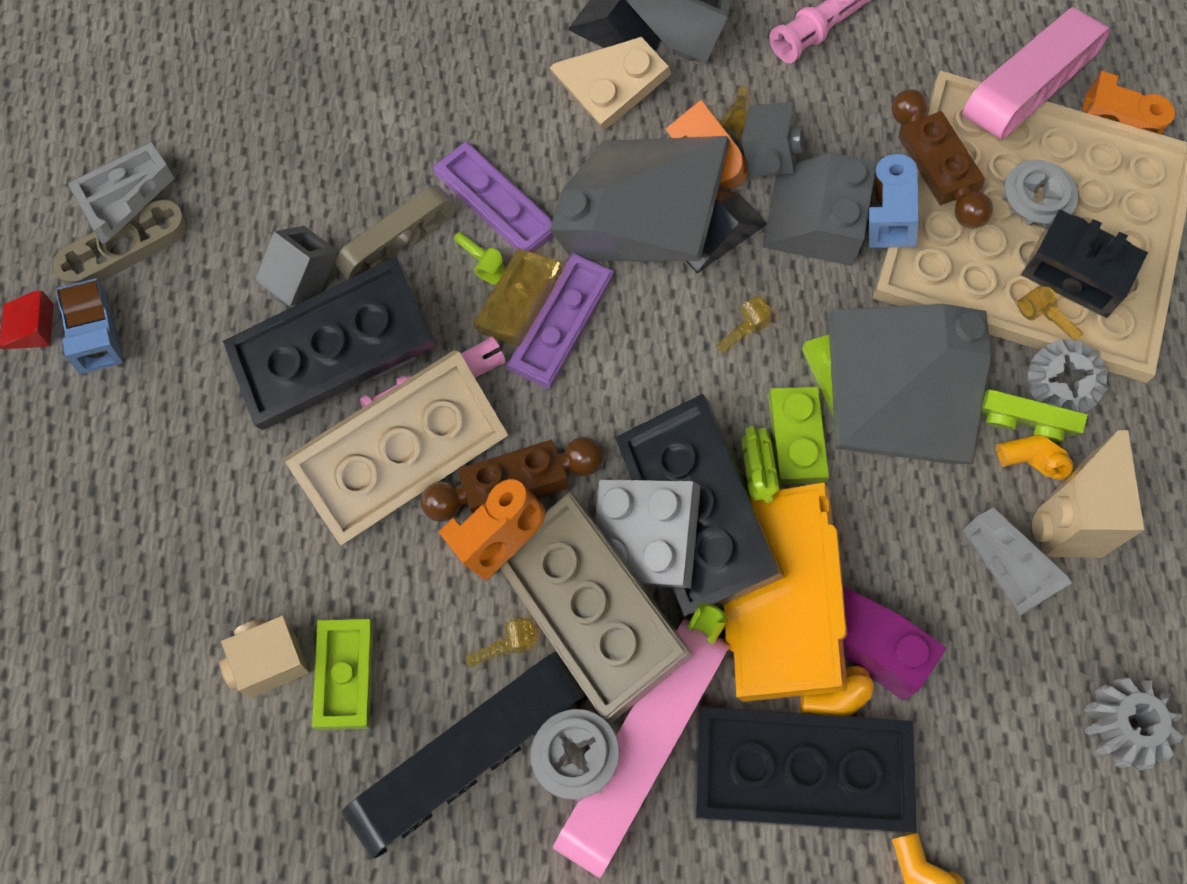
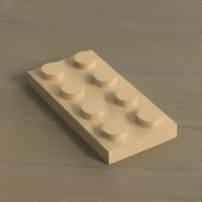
[282,350,508,546]

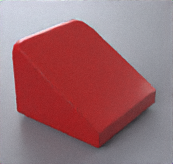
[0,290,54,349]

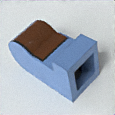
[869,154,918,248]
[57,278,123,374]

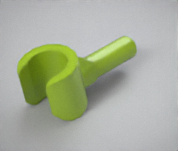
[454,232,506,285]
[686,603,727,645]

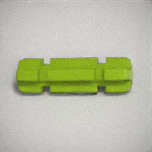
[741,425,779,503]

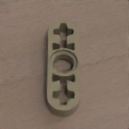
[335,185,457,280]
[53,200,187,285]

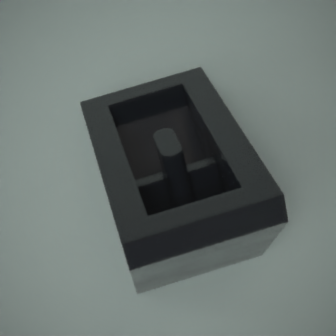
[569,0,662,51]
[686,191,767,274]

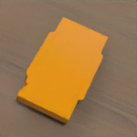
[724,483,847,702]

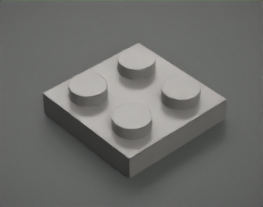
[595,480,701,588]

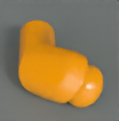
[996,435,1073,480]
[800,666,874,717]
[892,833,965,884]

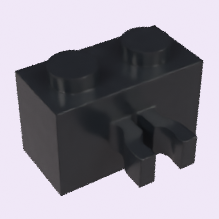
[1021,209,1148,318]

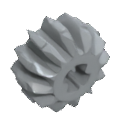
[1083,677,1184,771]

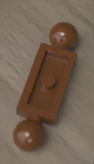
[891,89,993,229]
[421,437,603,522]

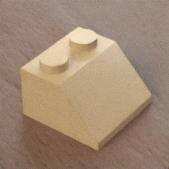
[1032,430,1145,558]

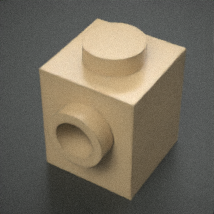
[219,615,310,699]

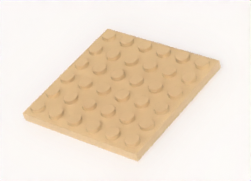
[872,70,1187,383]

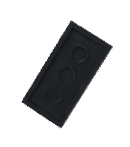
[223,256,437,430]
[615,394,784,620]
[694,707,917,834]

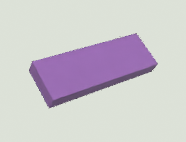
[433,141,554,259]
[507,252,614,390]

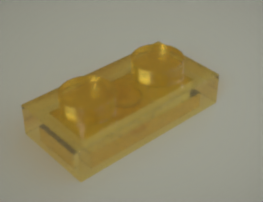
[474,249,563,347]

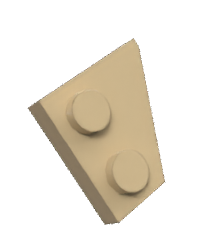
[549,37,671,130]

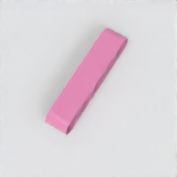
[962,7,1111,140]
[552,618,730,878]

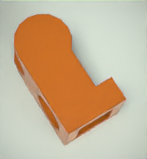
[1082,71,1175,134]
[666,100,748,189]
[439,479,545,582]

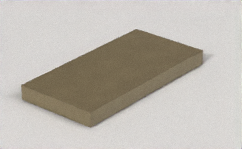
[500,492,694,723]

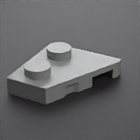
[67,142,174,244]
[963,507,1072,616]

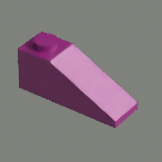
[843,586,947,701]

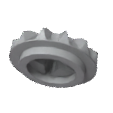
[1002,160,1078,229]
[1027,339,1109,413]
[531,709,621,802]

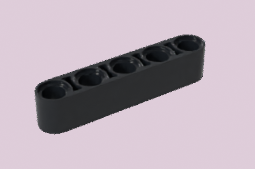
[341,651,588,860]

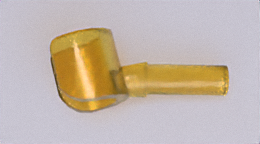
[719,86,748,141]
[1017,286,1083,340]
[715,296,770,354]
[465,618,535,668]

